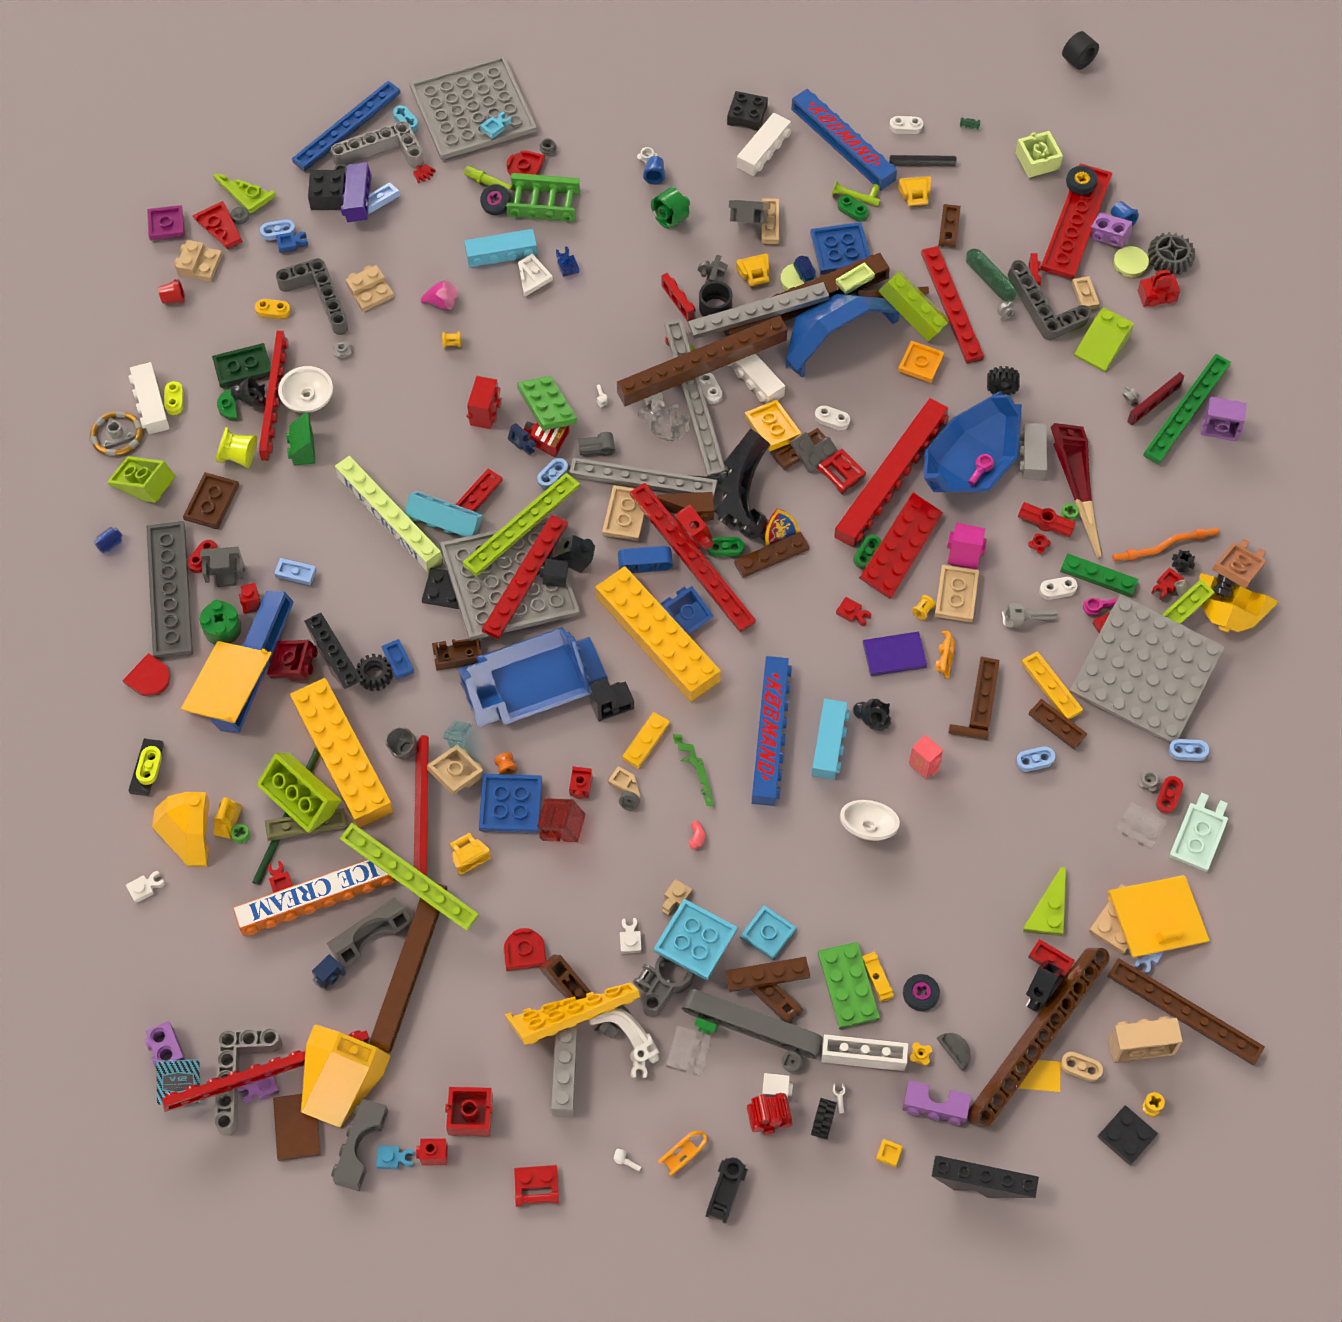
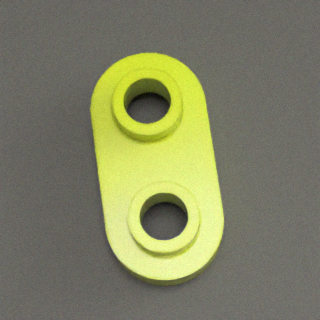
[164,381,184,415]
[136,746,162,785]

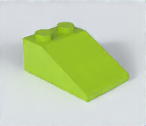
[1074,307,1134,372]
[107,456,176,503]

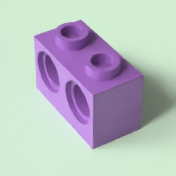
[1091,212,1132,248]
[144,1021,185,1068]

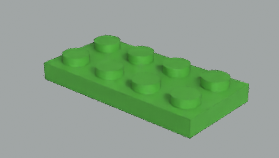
[517,376,577,431]
[818,942,880,1030]

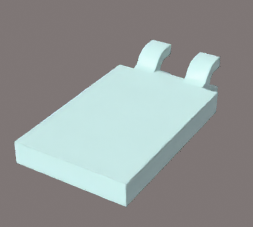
[1169,792,1228,873]

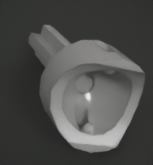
[1002,602,1058,628]

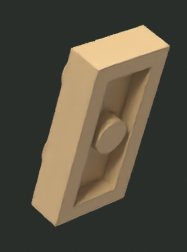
[1072,276,1100,310]

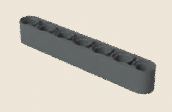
[682,989,823,1059]

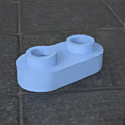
[260,219,295,241]
[537,458,568,489]
[1168,739,1209,761]
[1016,746,1055,772]

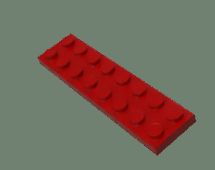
[1040,163,1113,279]

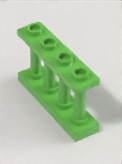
[506,173,580,222]

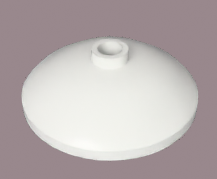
[278,366,333,413]
[840,800,900,841]

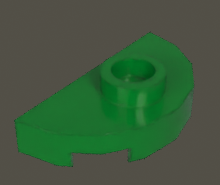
[217,389,238,421]

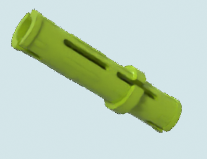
[464,165,513,194]

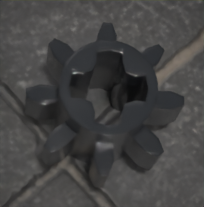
[1172,549,1195,574]

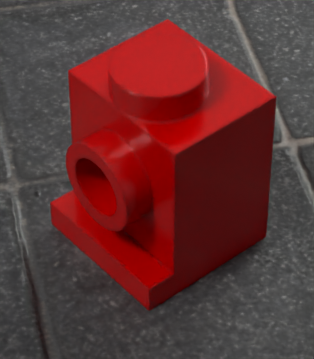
[238,583,261,614]
[569,766,593,799]

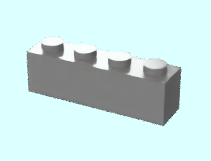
[551,1028,578,1117]

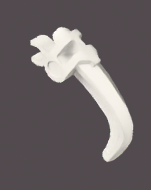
[589,1008,659,1079]

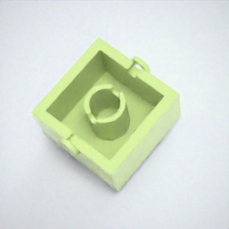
[1015,131,1063,178]

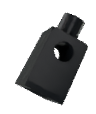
[551,535,595,573]
[1026,960,1063,1011]

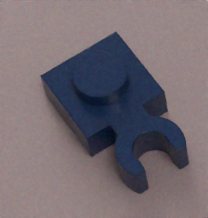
[508,423,537,455]

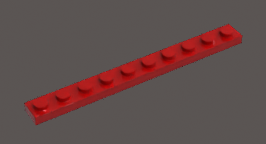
[630,483,756,632]
[162,1030,369,1112]

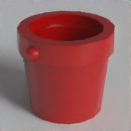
[158,279,185,304]

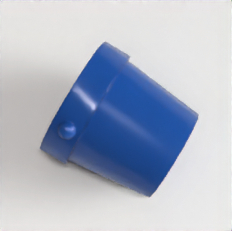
[643,156,665,185]
[1110,201,1139,226]

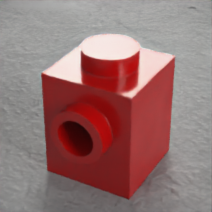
[416,1138,448,1165]

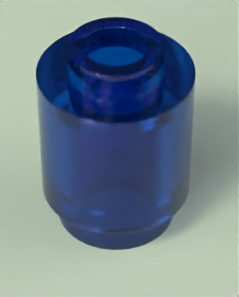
[793,256,816,283]
[94,527,123,553]

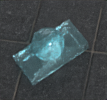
[443,720,472,748]

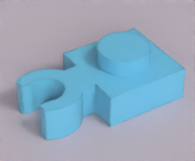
[480,112,511,139]

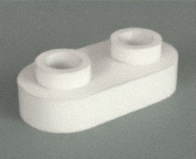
[889,116,923,134]
[699,373,722,405]
[815,406,850,430]
[1039,577,1077,600]

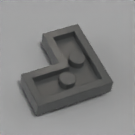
[789,432,838,473]

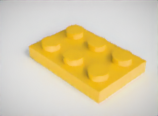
[745,400,801,452]

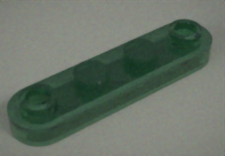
[966,249,1017,301]

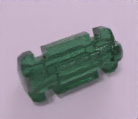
[960,117,981,130]

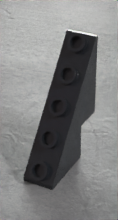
[304,612,362,689]
[932,1156,1039,1198]

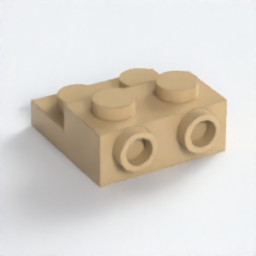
[174,240,223,282]
[345,265,394,312]
[427,745,483,795]

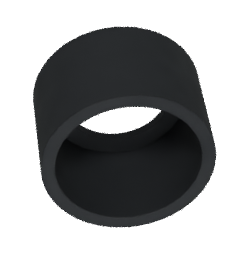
[1062,31,1099,70]
[699,281,733,317]

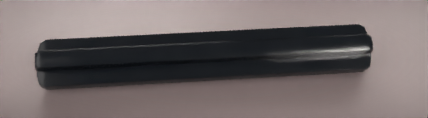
[889,155,957,166]

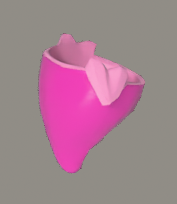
[421,280,458,310]

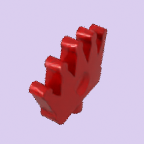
[413,164,436,183]

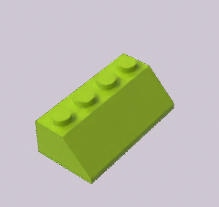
[879,270,949,342]
[256,753,342,833]

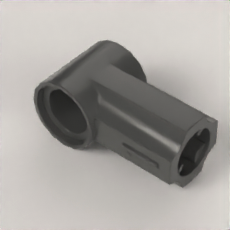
[578,432,615,456]

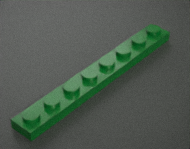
[1143,354,1231,465]

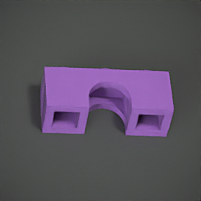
[902,1080,971,1126]

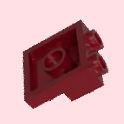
[267,640,318,681]

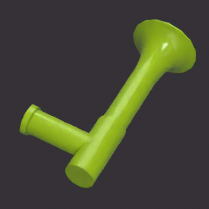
[832,179,880,207]

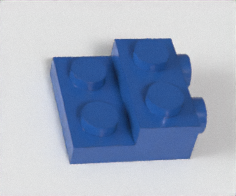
[661,586,714,635]

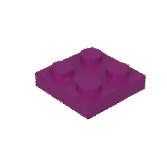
[147,205,185,241]

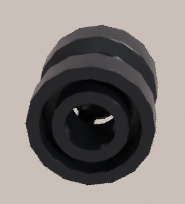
[1213,574,1236,598]

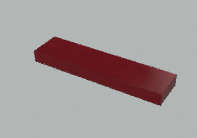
[1127,372,1184,426]

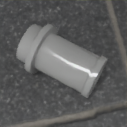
[1174,580,1189,598]

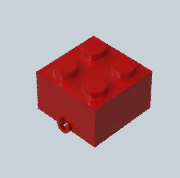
[466,376,502,429]
[445,1087,493,1136]

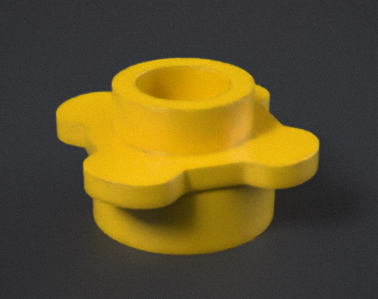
[909,1042,932,1065]

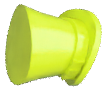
[215,427,257,468]

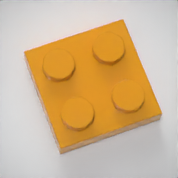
[898,340,945,383]

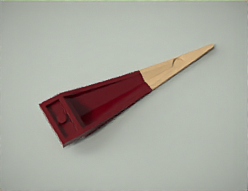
[1050,423,1101,559]

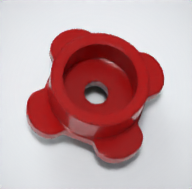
[1028,534,1051,554]

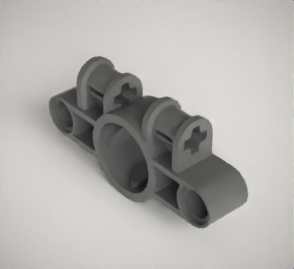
[633,955,694,1017]

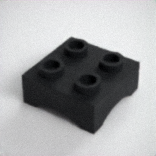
[727,91,768,131]

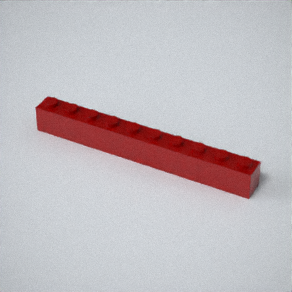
[834,398,949,548]

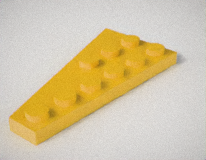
[505,983,640,1045]

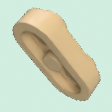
[1061,1052,1103,1082]

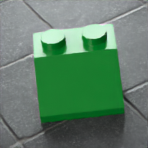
[286,413,315,466]

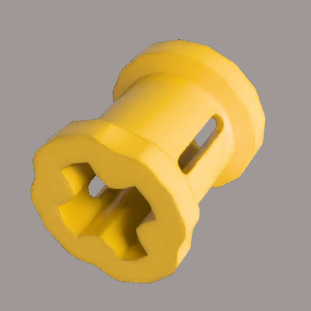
[442,331,462,348]
[912,595,936,620]
[1142,1092,1165,1117]

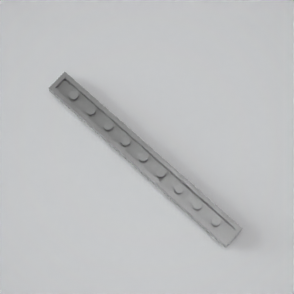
[664,319,725,476]

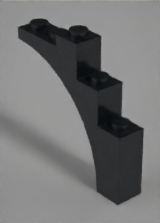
[714,428,771,536]

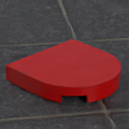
[507,150,545,176]
[123,653,170,696]
[504,928,546,971]

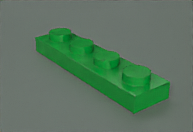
[1060,553,1139,598]

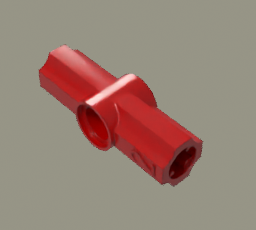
[1018,502,1076,538]

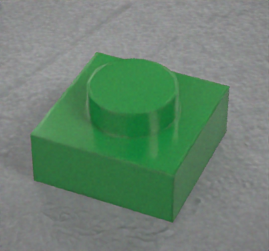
[695,1017,718,1035]

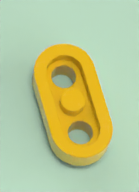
[255,299,291,319]

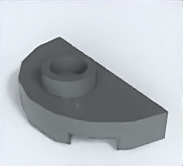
[936,1032,971,1071]

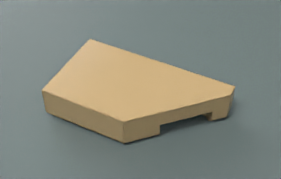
[608,766,640,799]

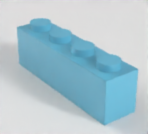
[464,229,537,267]
[405,491,483,538]
[811,699,850,780]

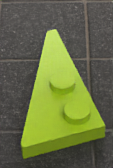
[213,173,276,214]
[1023,867,1066,936]

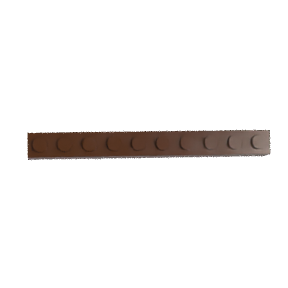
[724,253,890,337]
[617,315,788,407]

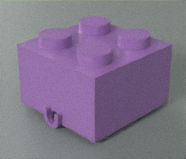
[1200,397,1247,441]

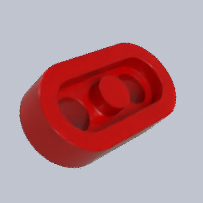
[187,540,218,573]
[1156,776,1183,814]

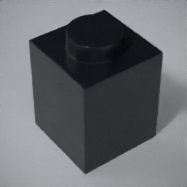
[540,559,568,587]

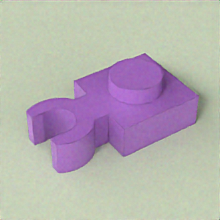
[238,1076,279,1103]

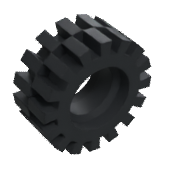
[987,366,1020,396]
[356,654,392,691]
[811,1098,837,1140]

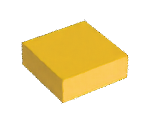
[876,1139,903,1168]

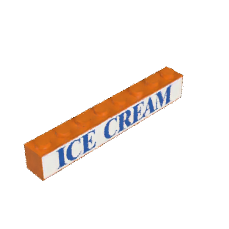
[233,859,397,936]

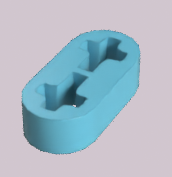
[393,106,418,133]

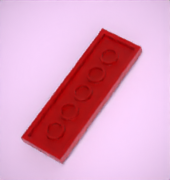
[859,492,944,599]

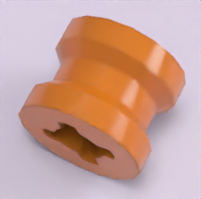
[494,752,518,774]

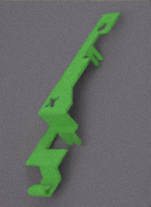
[673,734,714,806]

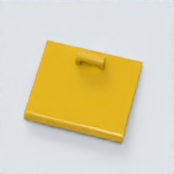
[181,641,272,723]
[1107,875,1210,958]

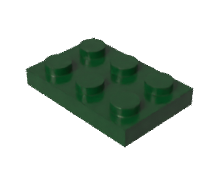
[212,343,271,388]

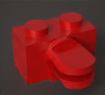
[1137,270,1181,307]

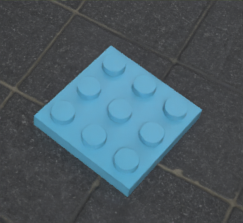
[653,899,738,980]

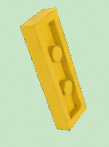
[622,712,670,769]

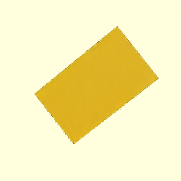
[1016,1060,1061,1092]

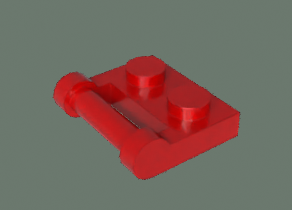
[817,449,866,494]
[514,1165,559,1207]

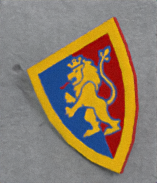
[765,508,799,546]

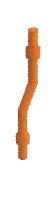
[1112,528,1219,562]

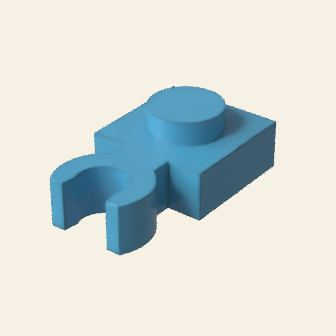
[376,1146,415,1170]

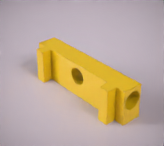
[862,952,894,1003]

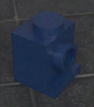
[312,954,346,988]

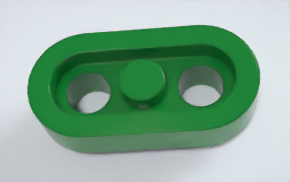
[837,195,869,222]
[853,535,881,569]
[707,537,744,557]

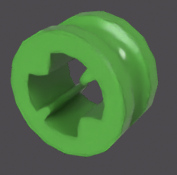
[1061,503,1079,521]
[231,824,250,844]

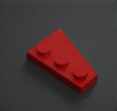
[192,201,243,249]

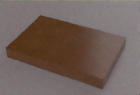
[183,472,239,530]
[273,1093,321,1161]

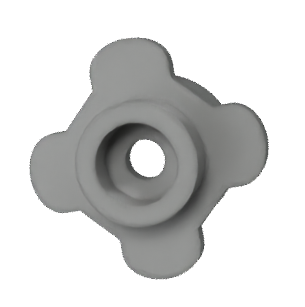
[997,302,1015,321]
[332,341,351,359]
[1122,386,1139,405]
[1138,770,1160,792]

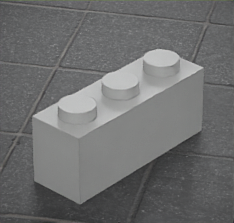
[1019,423,1047,480]

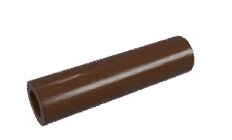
[948,724,989,740]

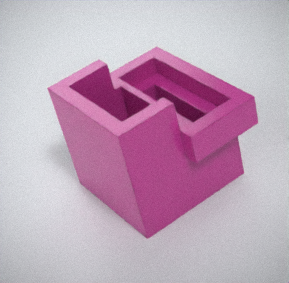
[947,522,987,570]

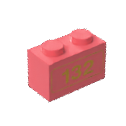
[909,735,943,779]

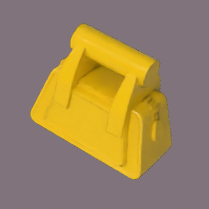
[898,176,931,206]
[736,253,769,287]
[213,797,242,839]
[449,833,491,875]

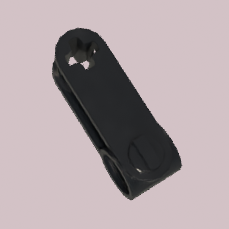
[705,1157,748,1224]

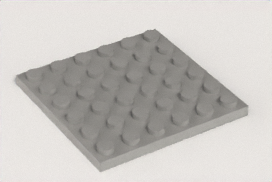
[409,55,537,160]
[440,519,580,641]
[1069,594,1225,744]

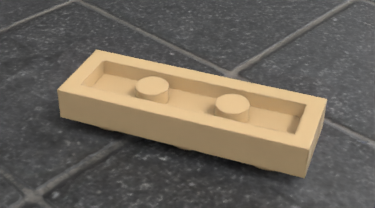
[761,198,779,244]

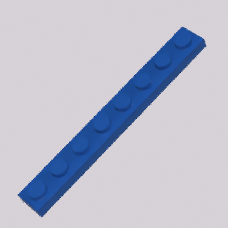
[292,81,401,172]

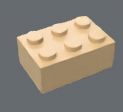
[1108,1016,1183,1063]

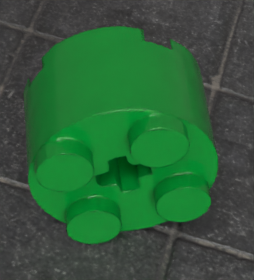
[651,186,690,228]
[199,600,241,645]

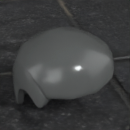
[385,727,417,759]

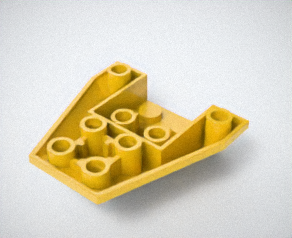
[301,1024,391,1128]

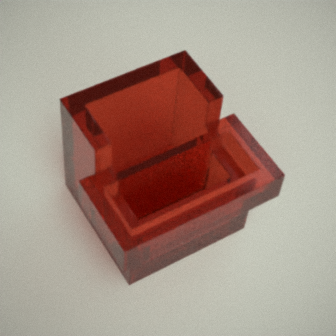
[537,798,586,842]

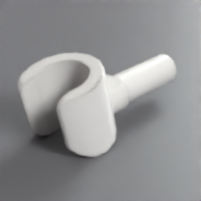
[596,384,608,408]
[833,1083,845,1113]
[613,1149,641,1171]

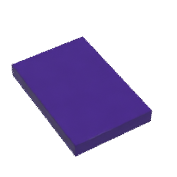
[863,631,927,676]

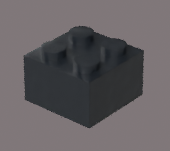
[308,170,346,210]

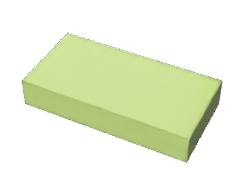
[836,262,875,295]

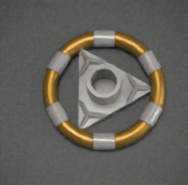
[90,411,143,457]

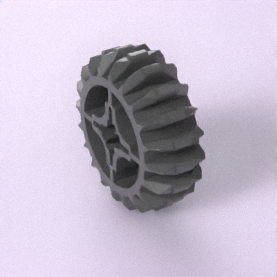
[1148,232,1195,275]

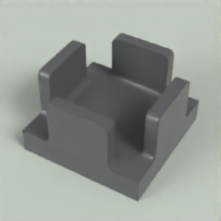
[729,200,771,224]
[200,546,245,587]

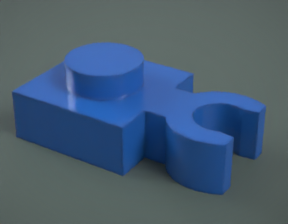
[276,232,308,253]

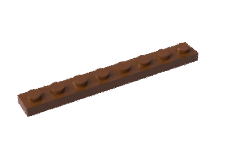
[1107,958,1265,1066]

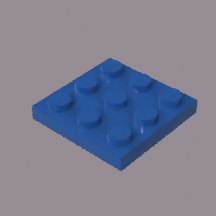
[810,222,870,275]
[479,774,542,833]

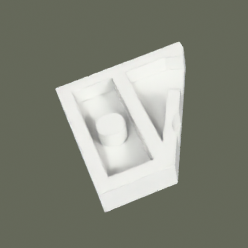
[518,254,553,297]

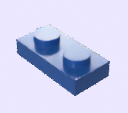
[381,639,414,680]

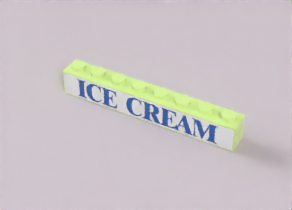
[335,456,443,573]

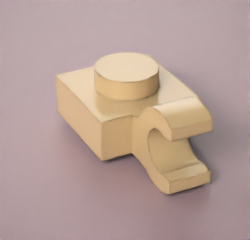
[662,879,692,916]

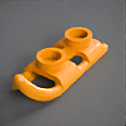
[936,631,955,679]
[658,1131,707,1177]

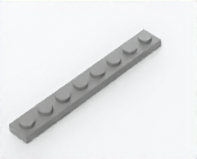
[688,282,829,339]
[569,457,717,499]

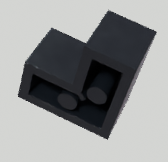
[589,679,634,722]

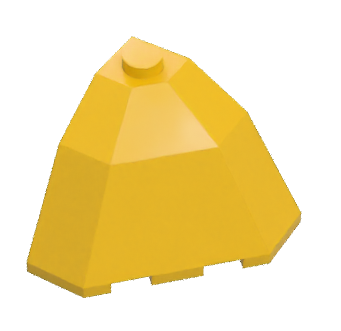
[1199,573,1278,633]
[152,792,210,867]

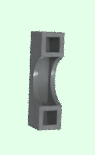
[327,897,412,968]
[331,1098,389,1192]

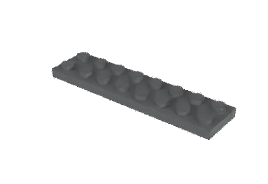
[146,521,193,659]

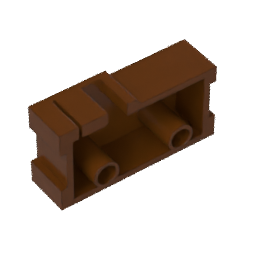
[432,638,482,671]

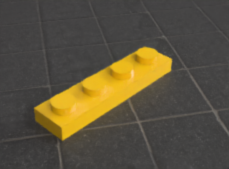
[1021,651,1083,720]

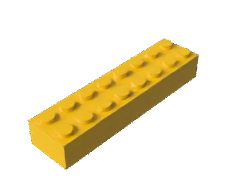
[595,566,721,702]
[290,678,393,828]

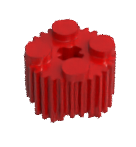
[747,1092,793,1135]

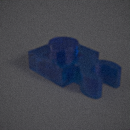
[556,246,579,277]

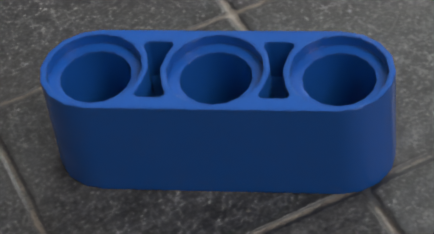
[617,546,673,573]

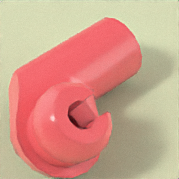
[689,821,706,850]

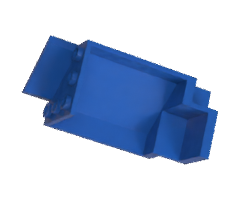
[458,627,608,727]

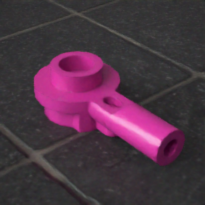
[968,454,994,486]
[1083,598,1118,616]

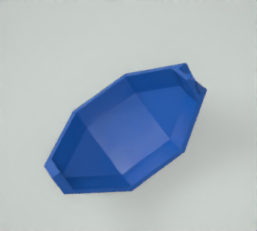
[785,294,900,377]
[924,391,1022,492]

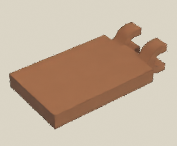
[1212,539,1267,588]

